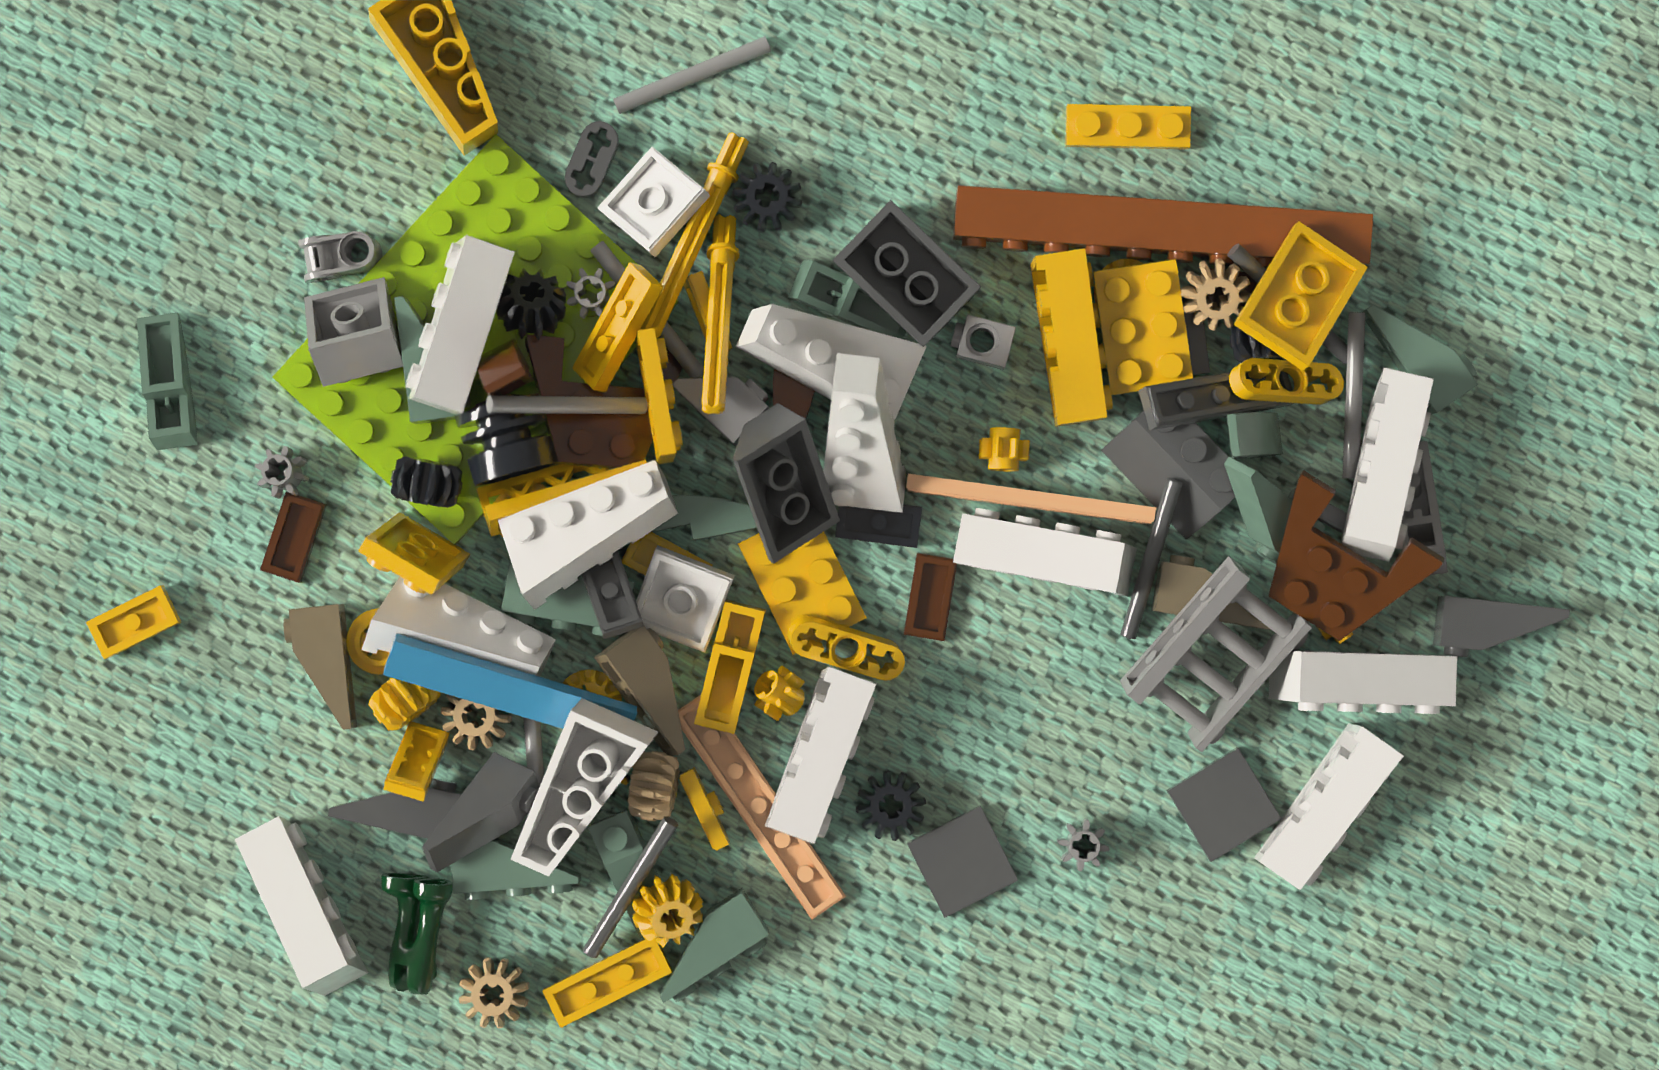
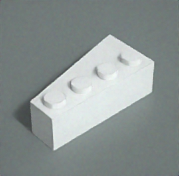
[405,235,514,415]
[736,304,927,420]
[823,353,906,513]
[1341,368,1434,562]
[498,460,678,610]
[953,508,1137,597]
[362,577,556,677]
[1269,651,1457,714]
[765,667,876,844]
[511,698,658,876]
[1254,723,1404,890]
[235,816,368,996]

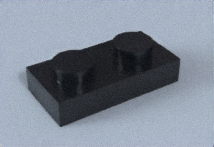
[835,504,922,548]

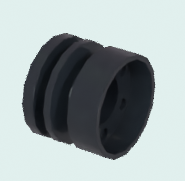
[455,393,559,487]

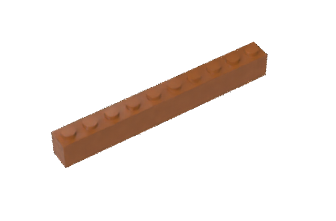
[953,185,1373,269]

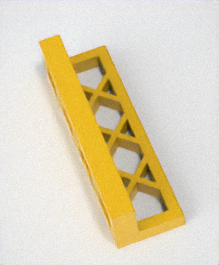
[476,460,647,537]

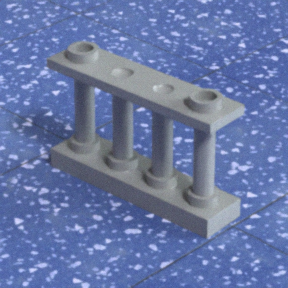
[1120,556,1312,752]

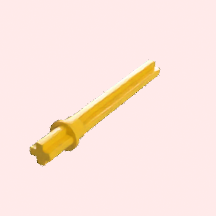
[640,133,749,338]
[702,214,740,414]

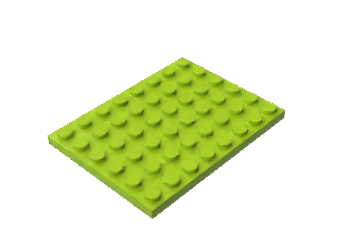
[272,134,679,545]

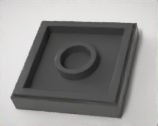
[1166,747,1281,862]
[907,806,1018,918]

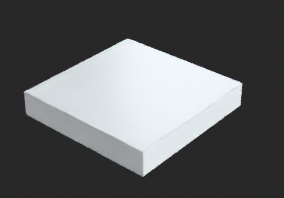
[598,147,710,257]
[636,546,735,653]

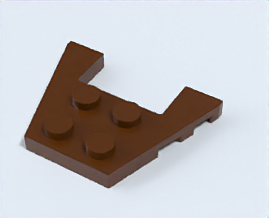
[525,334,682,469]
[1268,470,1444,641]

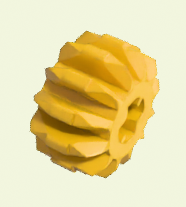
[368,677,441,730]
[632,873,703,947]

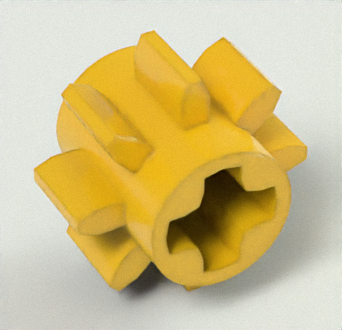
[979,427,1030,472]
[754,666,805,721]

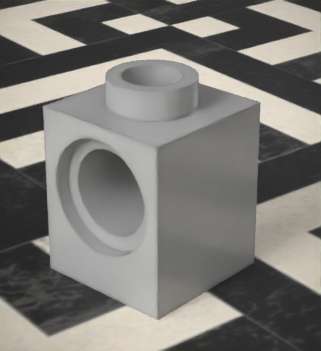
[950,315,1016,370]

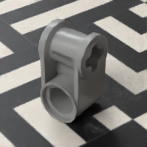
[298,231,382,283]

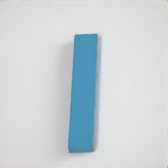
[383,633,637,729]

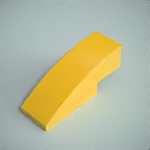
[694,600,766,734]

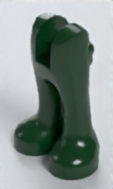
[381,873,453,995]

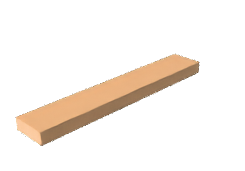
[905,474,1156,524]
[678,695,846,920]

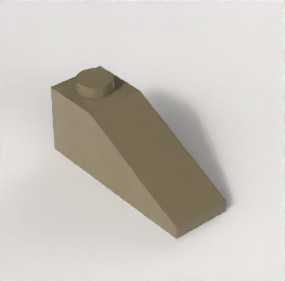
[1151,555,1271,630]
[283,604,357,730]
[594,625,685,756]

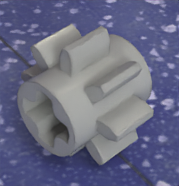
[566,268,617,319]
[255,446,309,499]
[1057,818,1110,871]

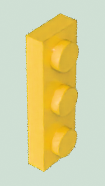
[1065,104,1191,150]
[572,262,664,393]
[542,939,673,1028]

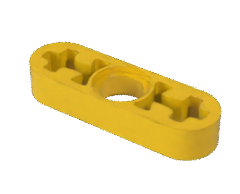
[1229,358,1344,405]
[788,616,905,681]

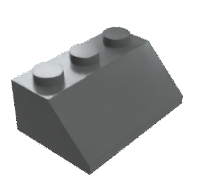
[833,200,981,347]
[733,403,840,564]
[1101,410,1235,540]

